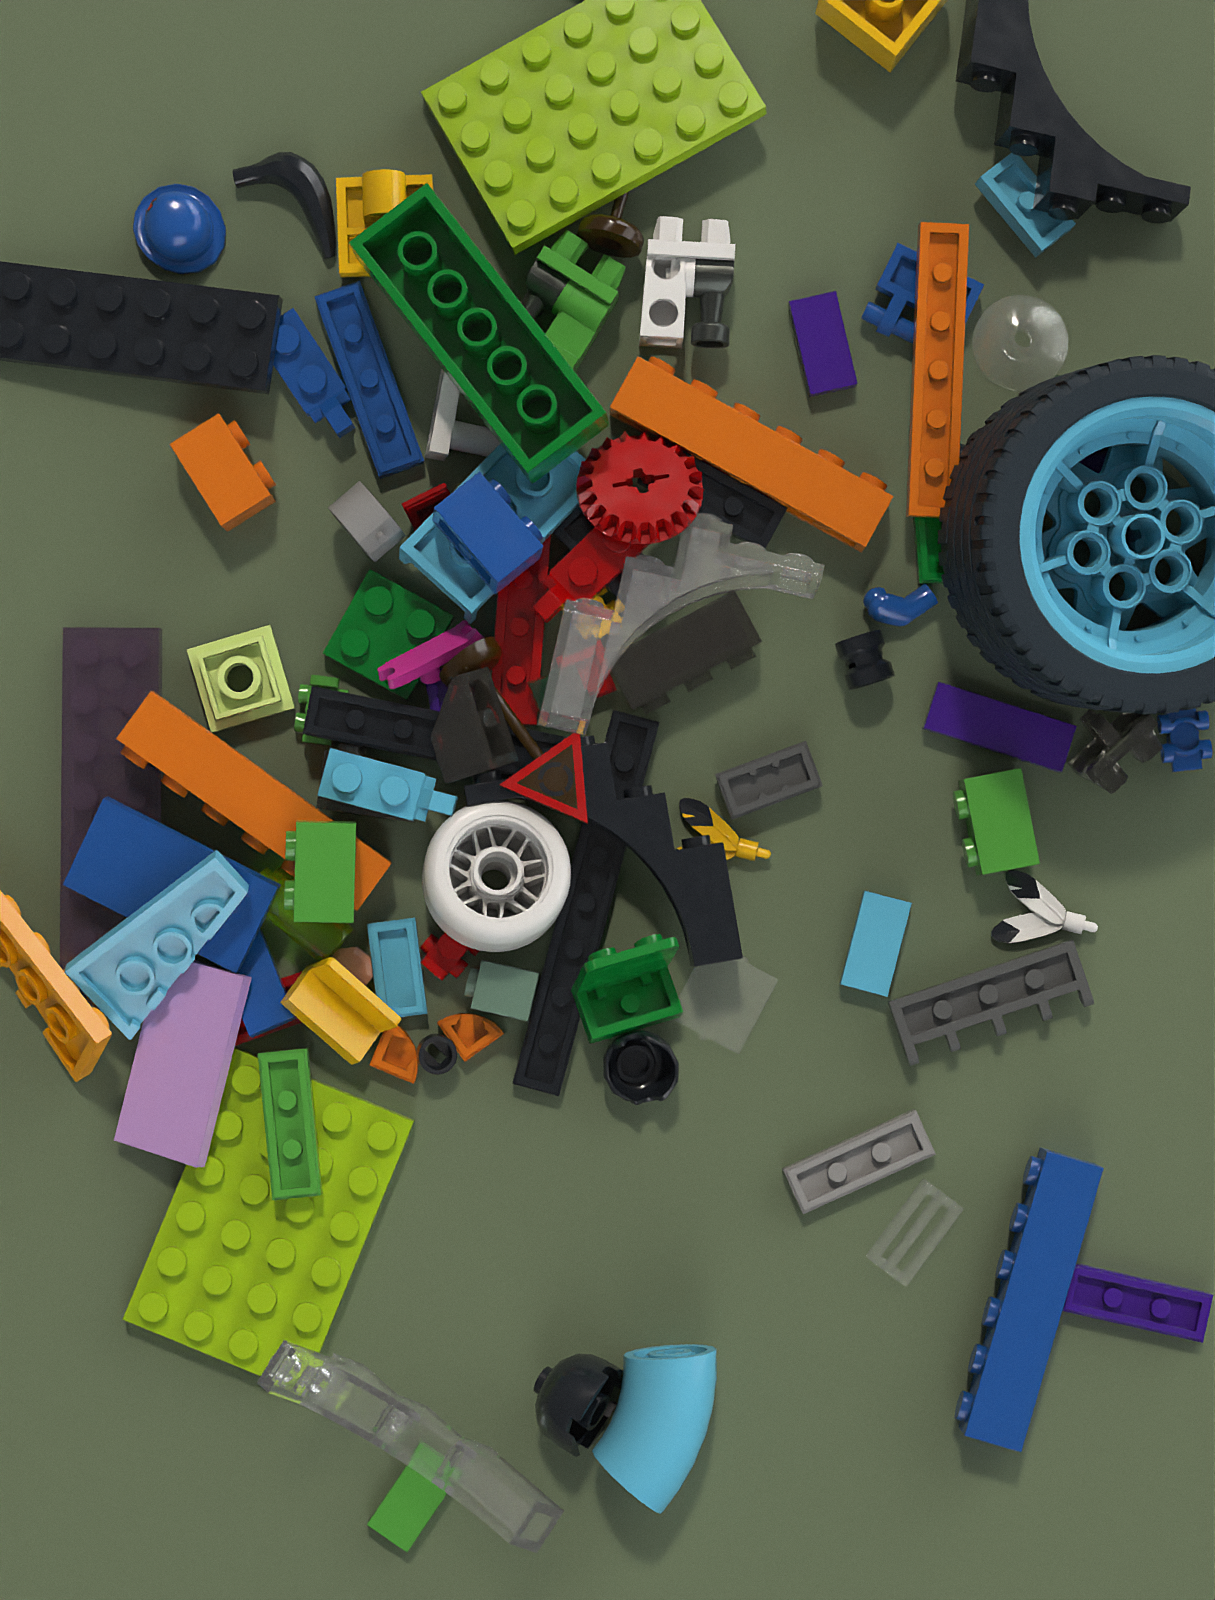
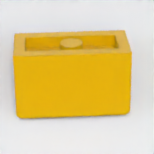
[280,957,402,1065]

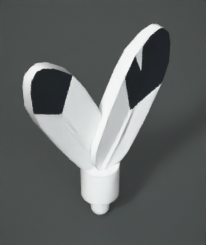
[991,870,1098,944]

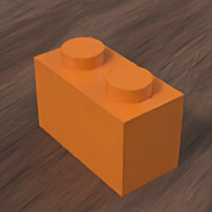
[170,413,276,532]

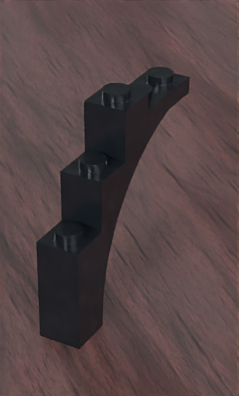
[955,0,1191,223]
[464,735,743,967]

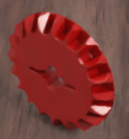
[576,430,704,544]

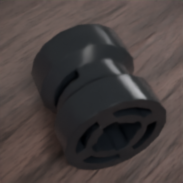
[835,630,895,690]

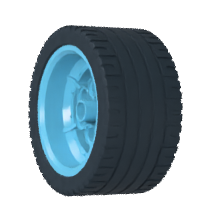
[938,355,1215,714]

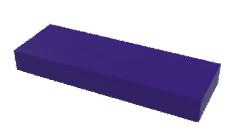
[922,682,1077,773]
[1062,1263,1213,1343]

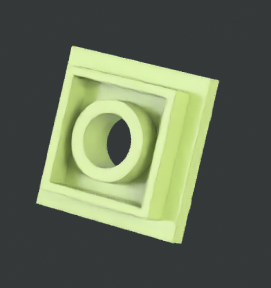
[187,625,295,733]

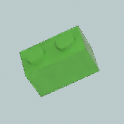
[953,768,1040,875]
[284,820,356,923]

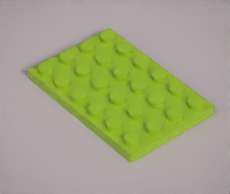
[421,0,767,255]
[122,1047,415,1394]

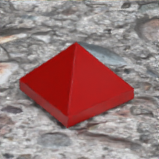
[401,483,450,531]

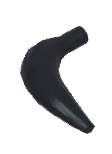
[233,152,336,259]

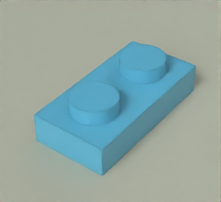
[975,153,1076,258]

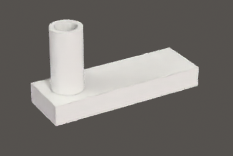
[425,368,500,461]

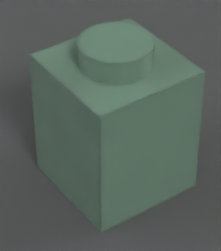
[464,959,540,1021]

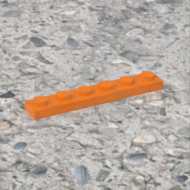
[906,222,969,518]

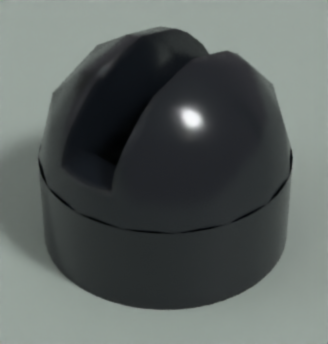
[416,1034,457,1075]

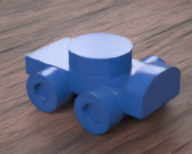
[1157,708,1212,772]

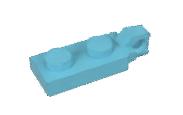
[317,748,458,822]

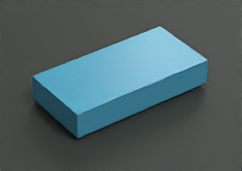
[839,891,912,997]
[367,918,428,1017]

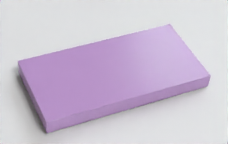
[114,960,252,1168]

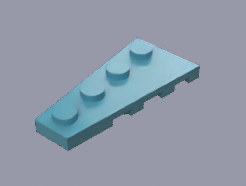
[64,850,249,1040]

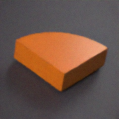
[437,1013,505,1062]
[369,1025,419,1084]

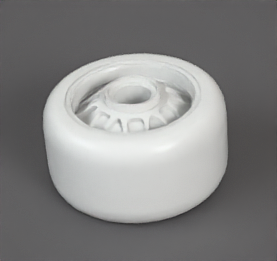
[422,800,571,952]

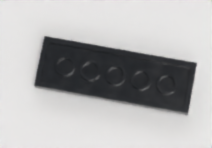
[0,261,283,394]

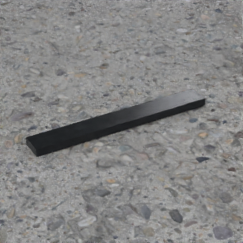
[512,710,660,1096]

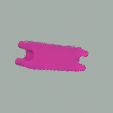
[377,620,485,689]

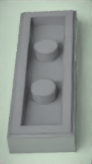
[782,1109,936,1214]

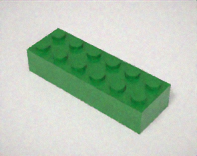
[349,183,609,484]

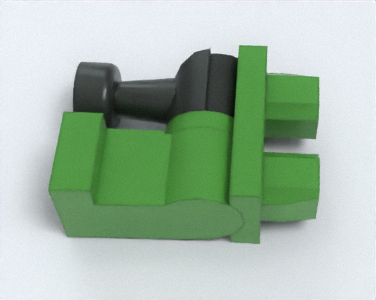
[521,230,626,373]

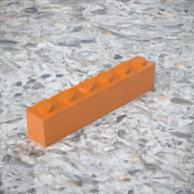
[610,356,894,553]
[116,691,392,911]

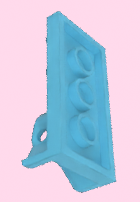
[399,444,586,624]

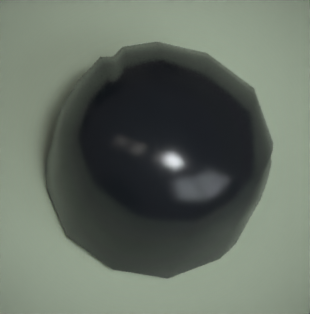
[603,1030,679,1105]

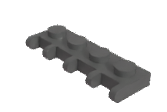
[887,940,1094,1066]

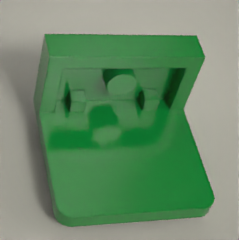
[571,934,683,1044]

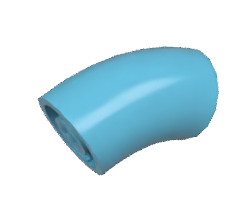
[592,1344,717,1514]

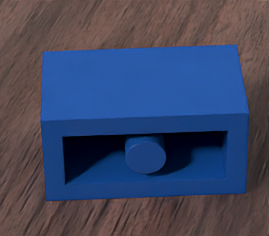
[432,471,544,594]

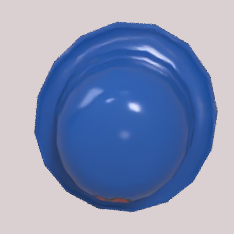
[133,184,226,274]

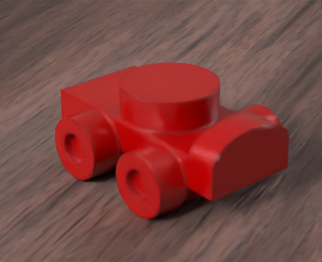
[420,925,480,981]

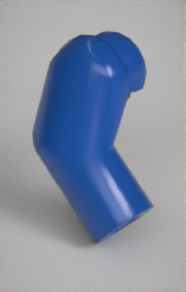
[863,584,938,627]

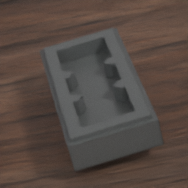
[715,741,823,820]

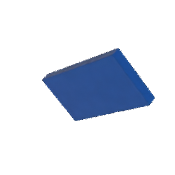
[63,796,281,973]

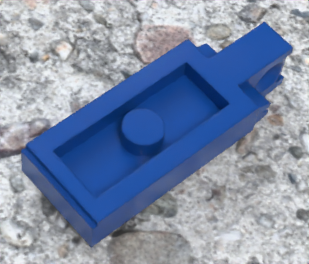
[273,308,355,439]

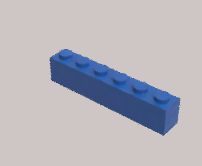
[954,1147,1104,1452]

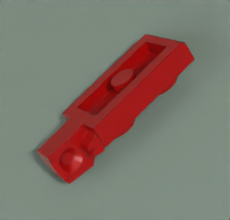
[532,528,650,623]

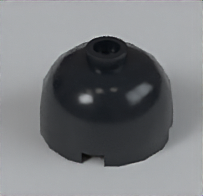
[533,1354,623,1457]

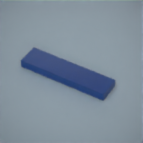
[315,281,425,479]

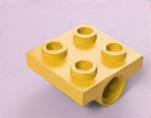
[336,169,434,277]

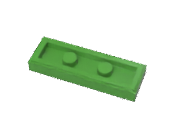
[258,1048,323,1200]

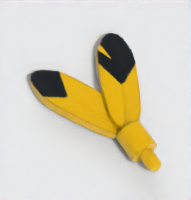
[675,798,771,861]

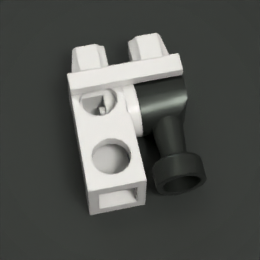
[639,216,735,349]

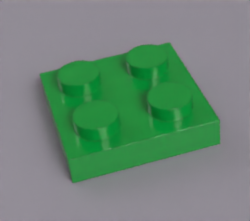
[323,569,455,701]

